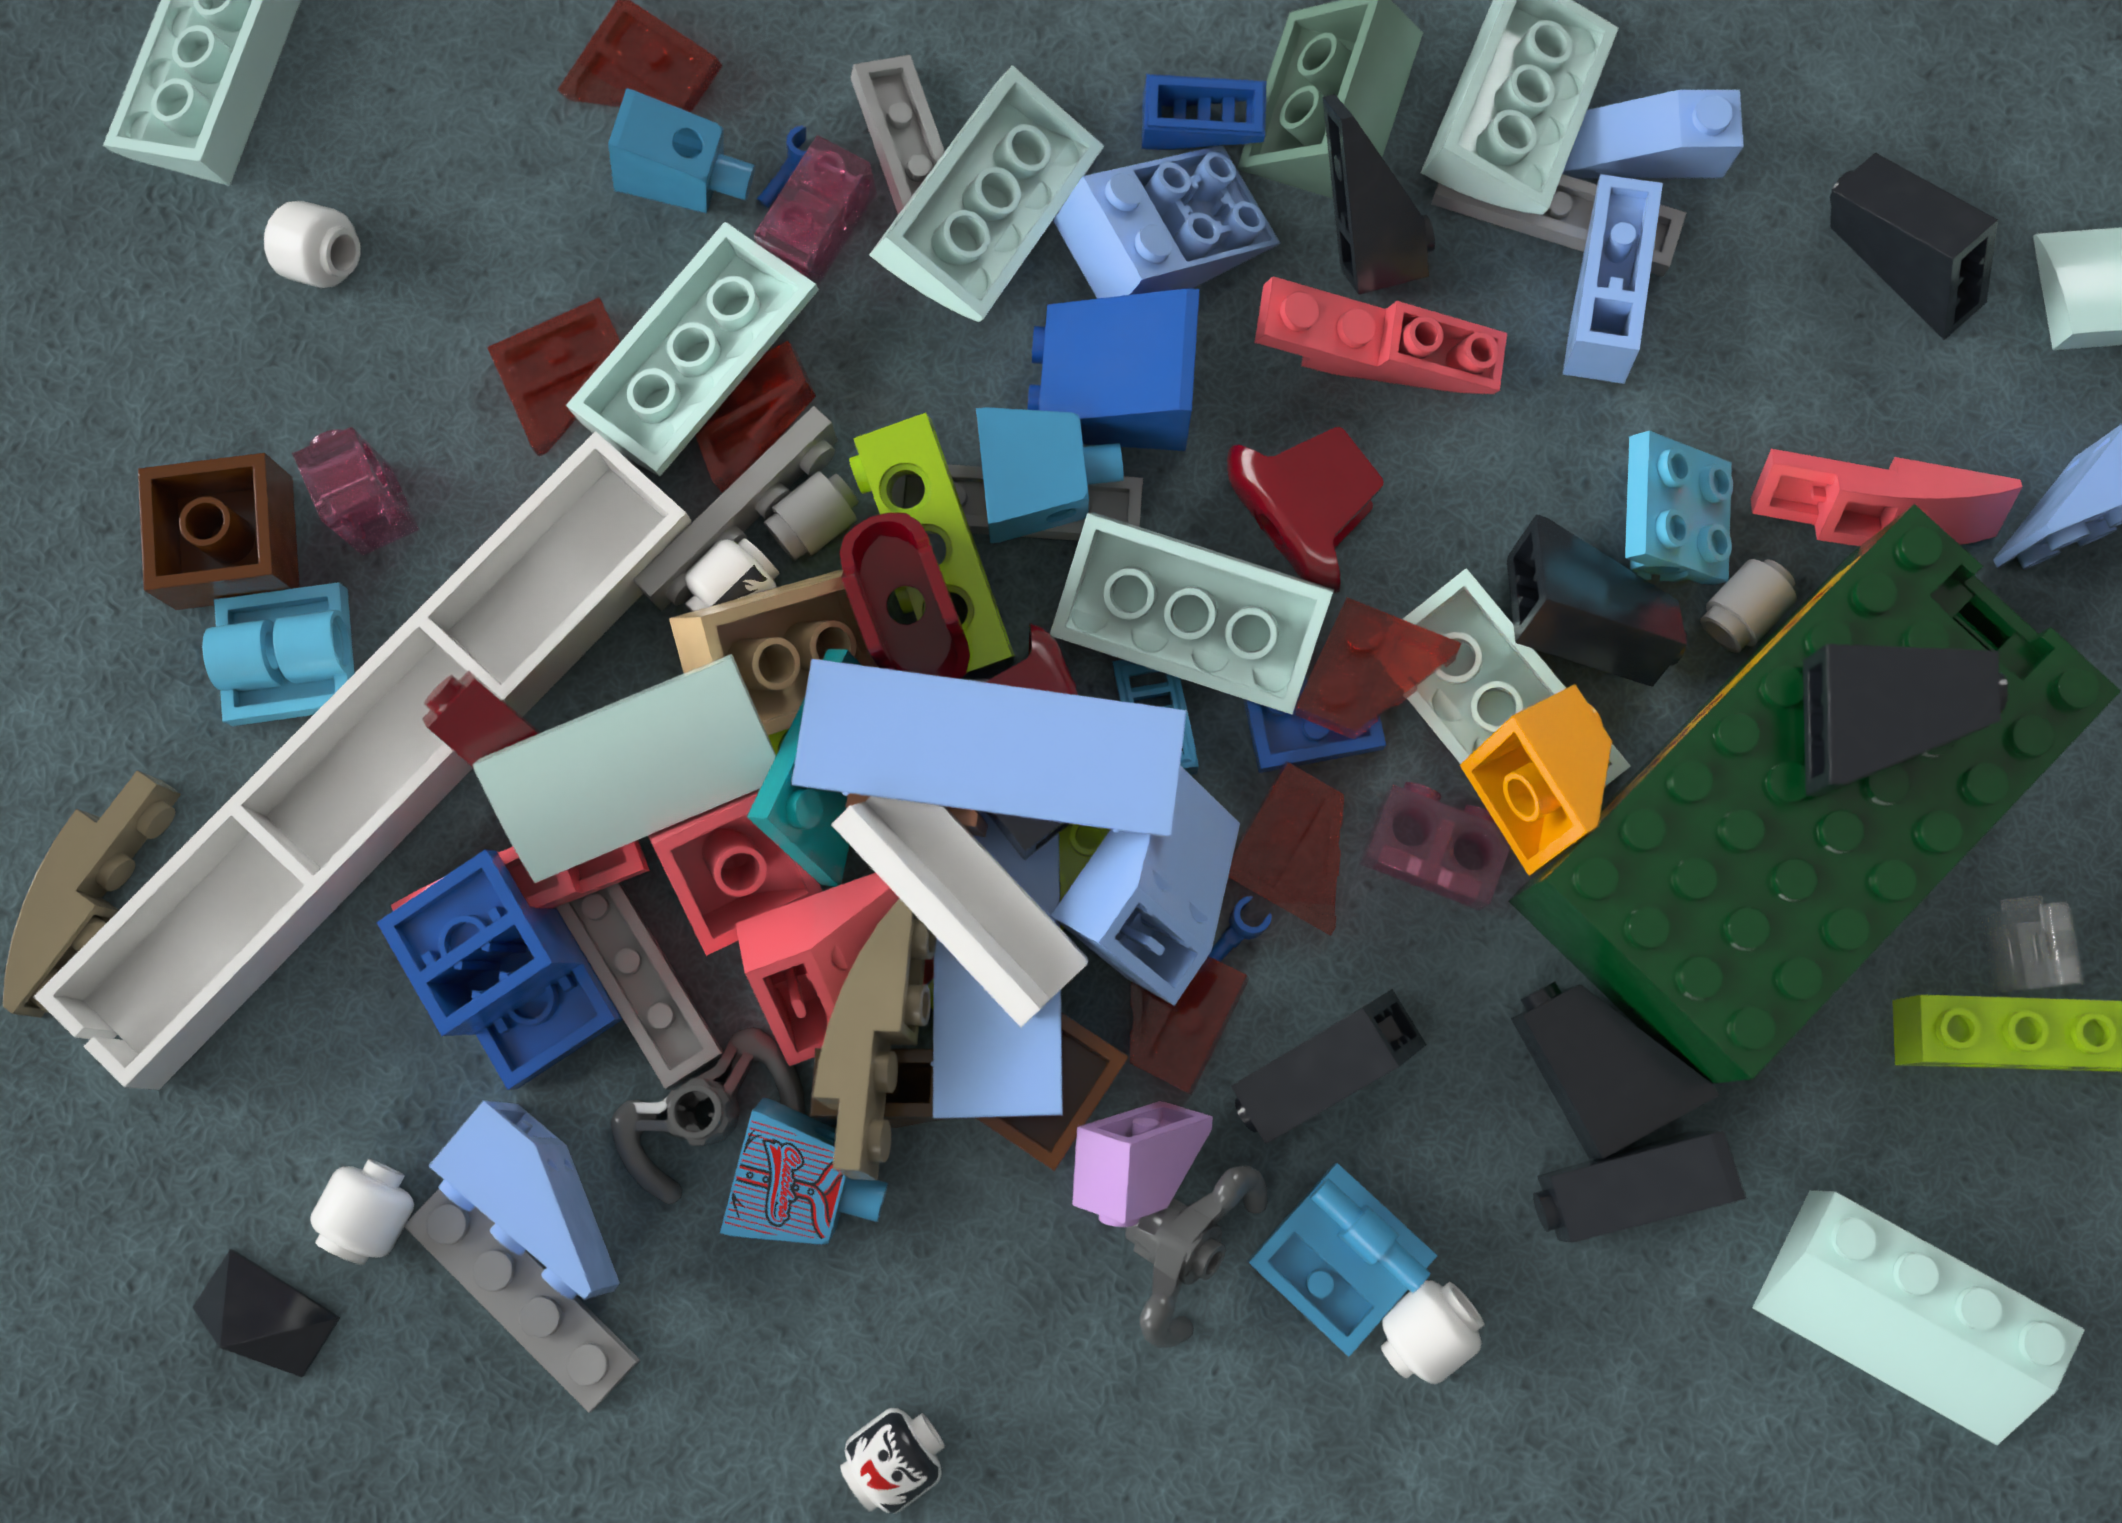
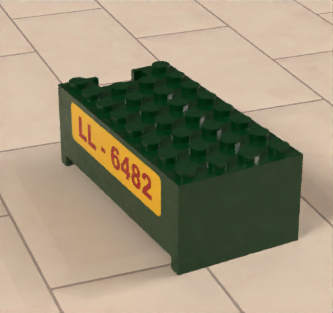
[1508,504,2121,1084]

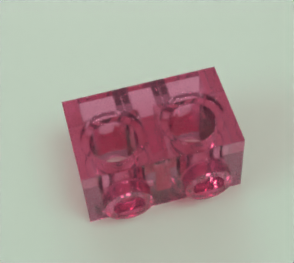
[754,135,876,287]
[292,427,420,555]
[1359,782,1511,911]

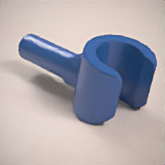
[757,126,823,208]
[1198,896,1272,978]

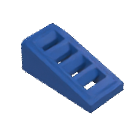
[1141,74,1266,150]

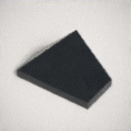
[192,1249,341,1377]

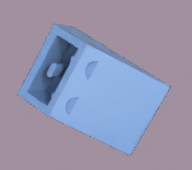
[1053,146,1280,299]
[1993,424,2122,569]
[1051,765,1240,1005]
[429,1101,620,1300]

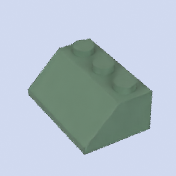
[1237,0,1423,198]

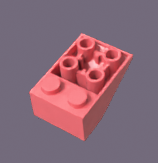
[735,872,934,1066]

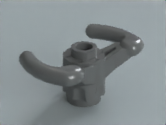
[611,1027,805,1205]
[1125,1165,1268,1348]

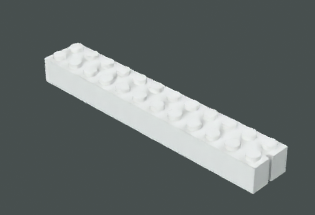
[34,431,692,1090]

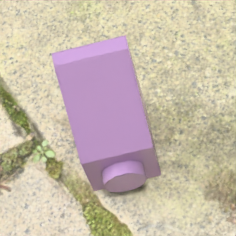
[1072,1101,1213,1227]

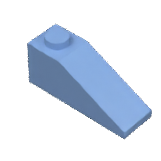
[1562,90,1743,178]
[1563,174,1663,384]

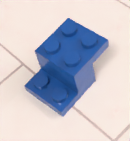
[377,849,623,1090]

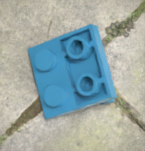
[1247,1163,1438,1357]

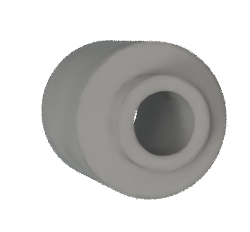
[763,471,859,561]
[1700,559,1797,653]

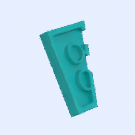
[747,649,862,887]

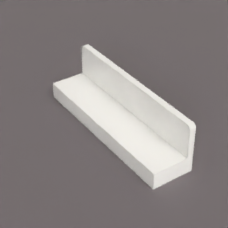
[831,796,1088,1027]

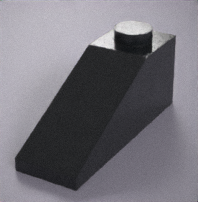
[1323,94,1435,295]

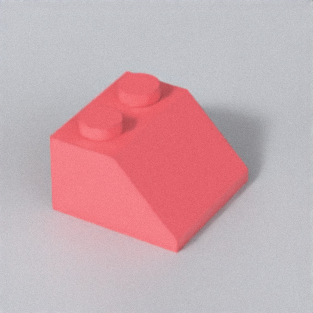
[648,789,823,956]

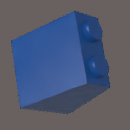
[1027,288,1200,451]

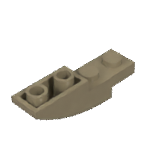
[2,770,181,1018]
[813,898,936,1180]

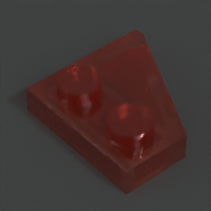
[557,0,723,113]
[487,297,621,457]
[695,340,816,493]
[1295,597,1461,739]
[1228,761,1344,936]
[1130,956,1249,1095]

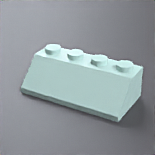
[1752,1190,2085,1445]

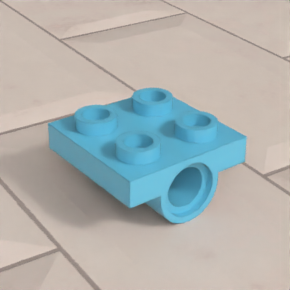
[1625,431,1733,585]
[202,582,355,726]

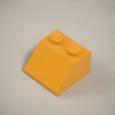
[1460,684,1612,876]

